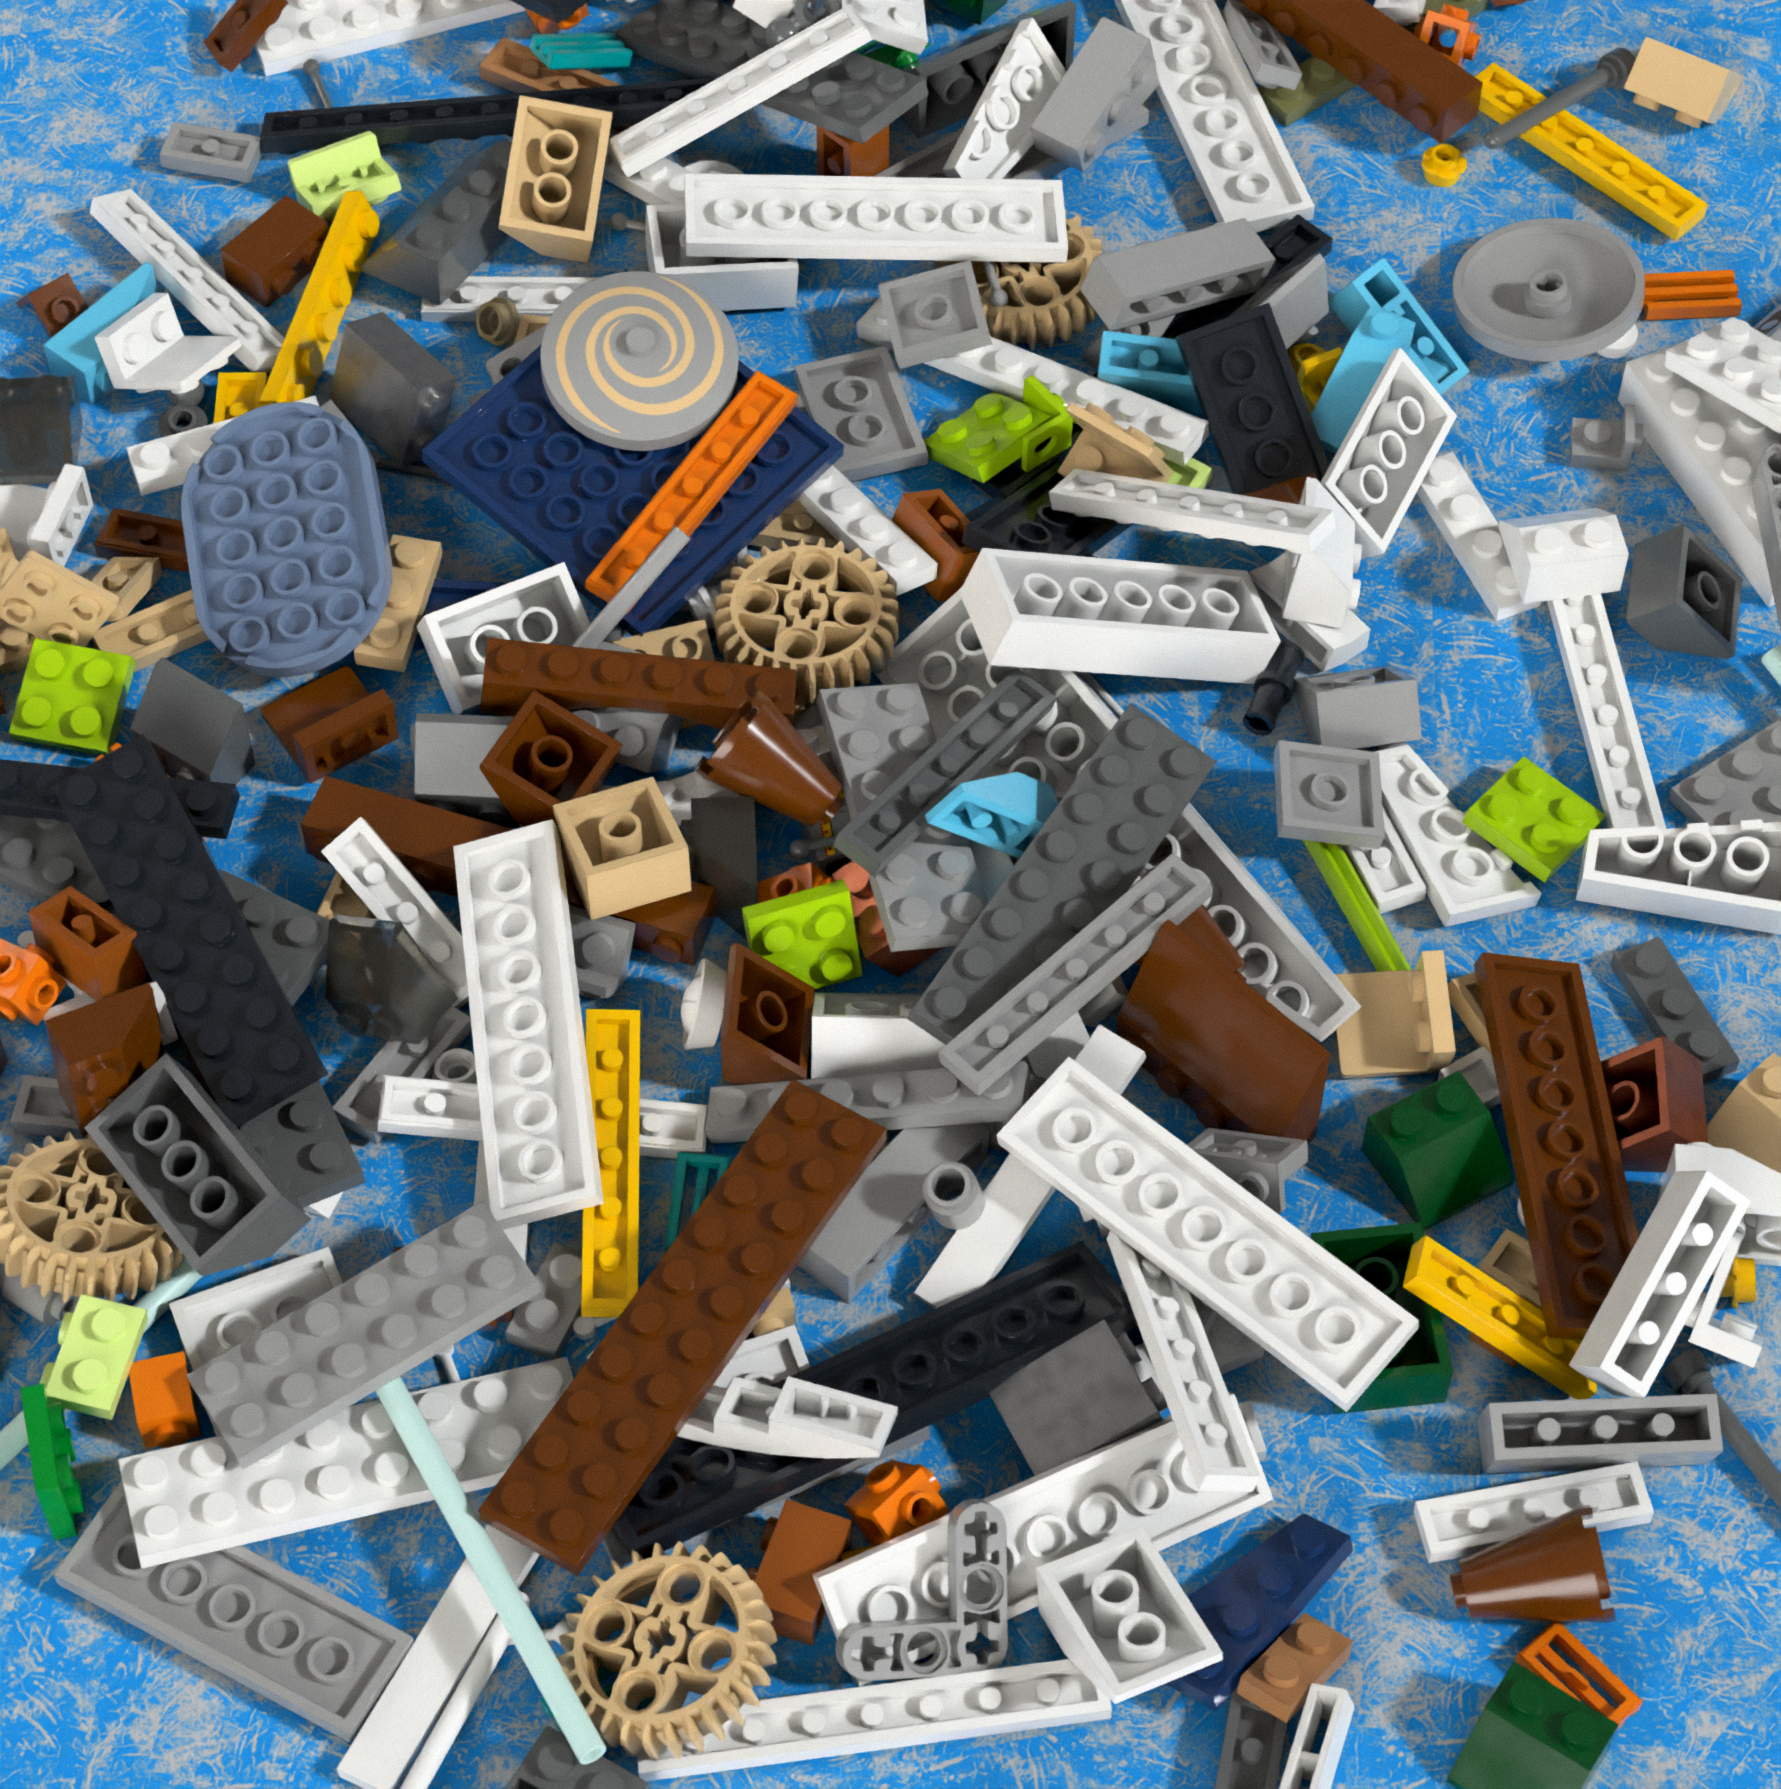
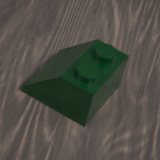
[1361,1070,1514,1232]
[1446,1662,1619,1789]

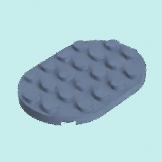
[181,402,392,677]

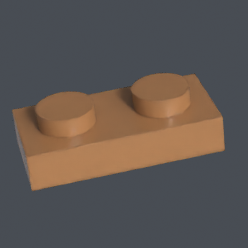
[1237,1612,1353,1723]

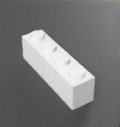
[1569,1170,1751,1398]

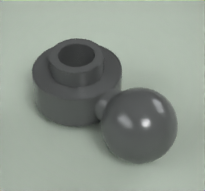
[765,0,841,48]
[159,379,209,437]

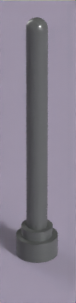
[1484,48,1636,150]
[1662,1347,1781,1510]

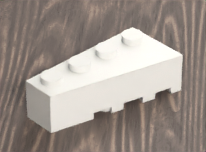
[1576,819,1781,935]

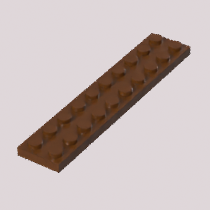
[478,1079,887,1576]

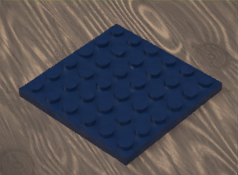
[422,269,844,636]

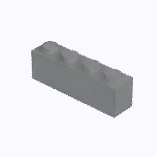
[1080,218,1275,331]
[798,1123,989,1304]
[1477,1394,1723,1474]

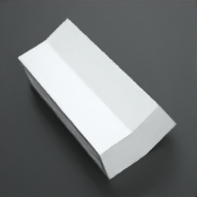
[1249,552,1370,672]
[1279,1683,1355,1789]

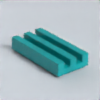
[530,32,633,70]
[664,1152,732,1253]

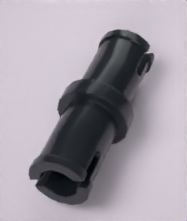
[1243,641,1305,736]

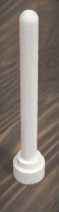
[400,1591,530,1789]

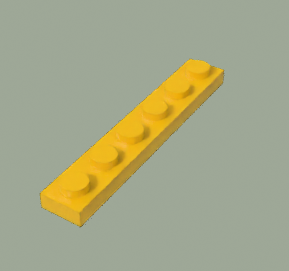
[1475,62,1708,241]
[259,190,380,406]
[581,1009,640,1318]

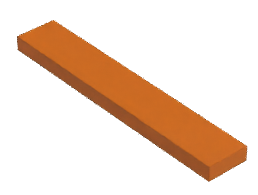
[585,370,798,615]

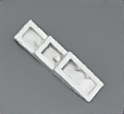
[677,1376,898,1459]

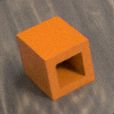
[129,1351,202,1448]

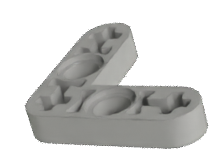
[835,1498,1008,1681]

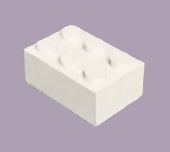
[645,203,799,311]
[416,562,590,715]

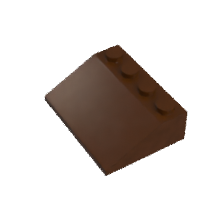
[1116,919,1331,1144]

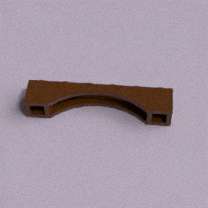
[480,637,797,730]

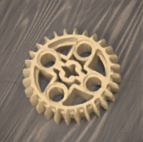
[934,207,1103,351]
[713,536,900,704]
[0,1132,184,1304]
[557,1541,778,1761]

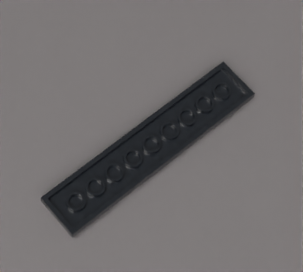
[613,1240,1138,1559]

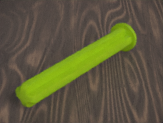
[1303,840,1412,972]

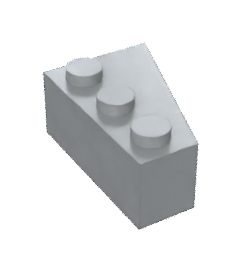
[1030,16,1160,172]

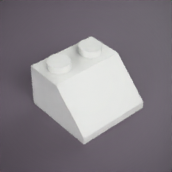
[1282,477,1362,628]
[1499,508,1629,604]

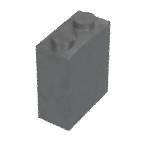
[329,312,457,467]
[989,1320,1168,1476]

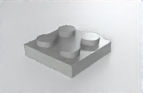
[878,260,992,369]
[1273,740,1385,849]

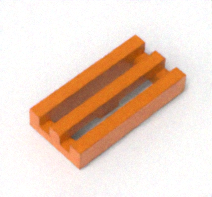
[1643,270,1742,320]
[1514,1621,1643,1730]

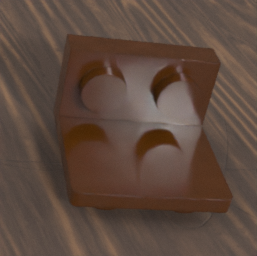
[261,666,399,784]

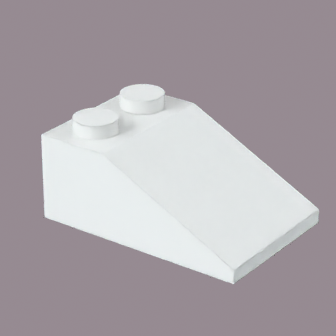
[1657,1142,1781,1266]
[1036,1526,1223,1704]

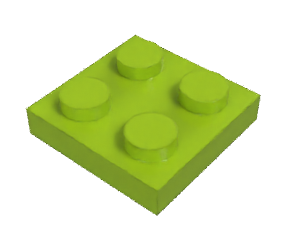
[923,391,1053,483]
[9,638,136,756]
[1462,756,1606,883]
[742,879,863,990]

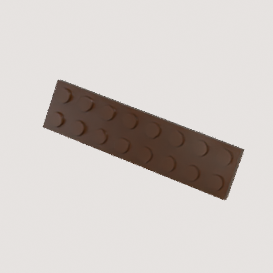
[1474,952,1638,1340]

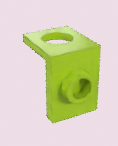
[1021,375,1073,472]

